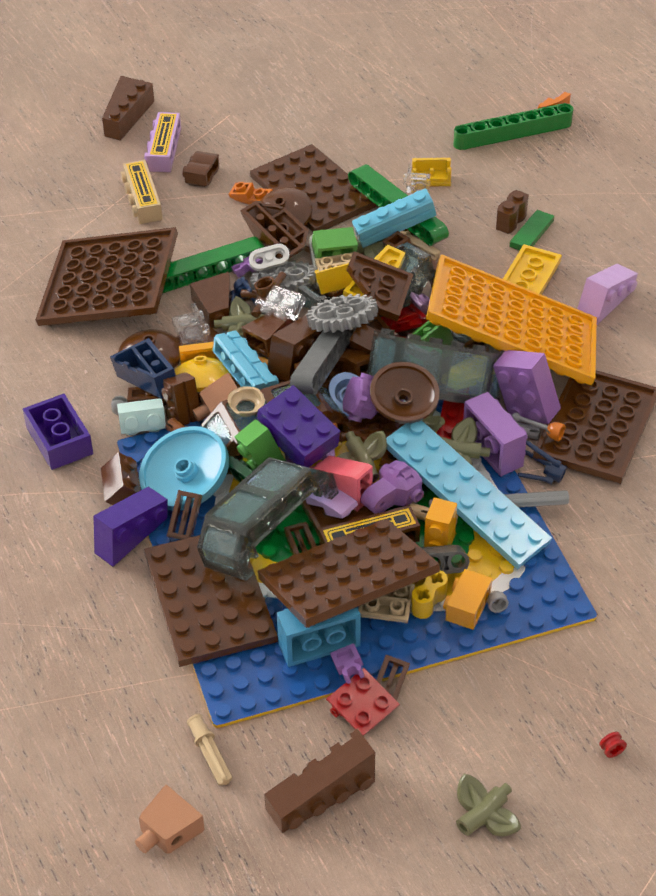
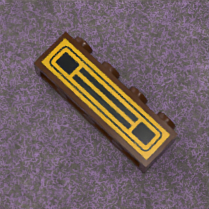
[319,505,420,545]

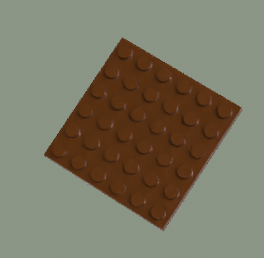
[35,227,178,326]

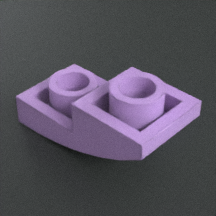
[409,292,430,315]
[304,483,358,519]

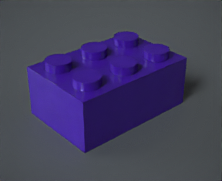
[257,385,340,471]
[22,393,94,470]

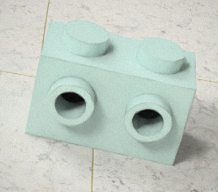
[117,398,166,435]

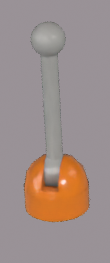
[512,413,566,442]

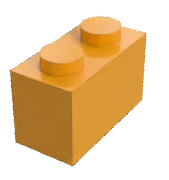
[424,497,457,547]
[443,569,493,630]

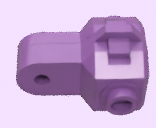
[343,373,404,422]
[361,460,424,514]

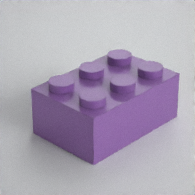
[493,350,561,424]
[463,392,527,477]

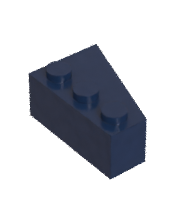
[110,338,176,399]

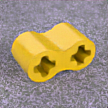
[411,570,448,619]

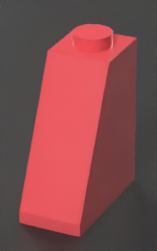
[313,455,373,512]

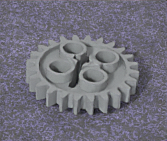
[250,260,317,294]
[306,294,378,333]

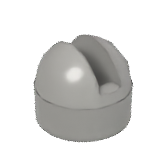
[111,395,127,415]
[487,591,509,613]

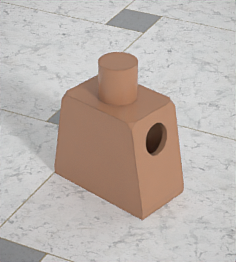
[192,373,246,422]
[135,784,205,854]

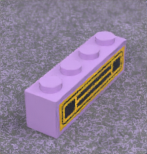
[144,112,181,172]

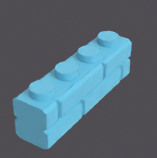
[352,188,437,248]
[213,331,279,390]

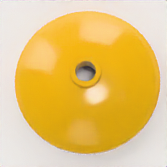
[174,356,234,392]

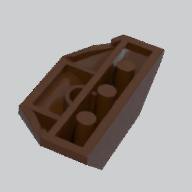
[240,200,309,259]

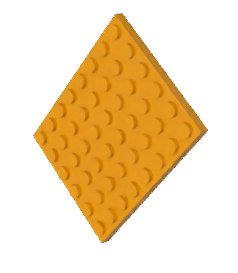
[426,254,597,386]

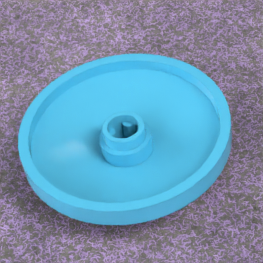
[139,426,229,511]

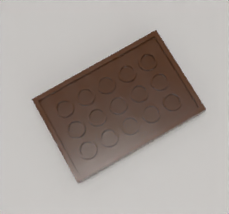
[250,144,377,232]
[533,370,656,484]
[257,519,440,628]
[144,526,278,667]

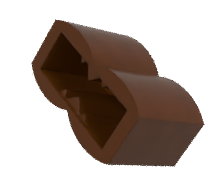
[182,151,220,186]
[496,190,529,234]

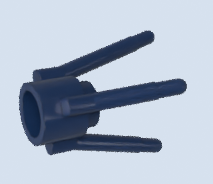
[230,277,264,314]
[518,440,567,485]

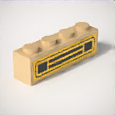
[120,160,163,224]

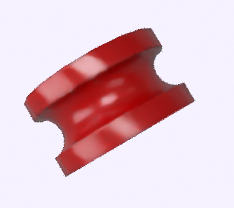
[599,732,627,758]

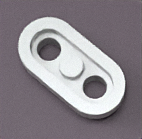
[249,244,289,271]

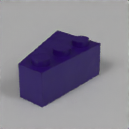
[93,486,168,567]

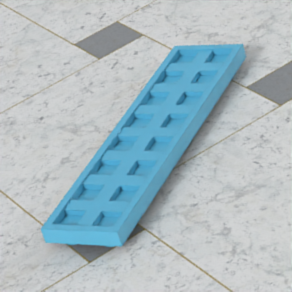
[386,420,552,570]

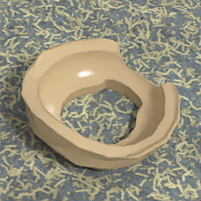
[227,386,265,417]

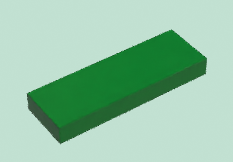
[509,210,555,251]

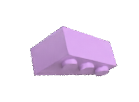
[577,264,638,325]

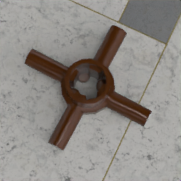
[241,271,298,318]

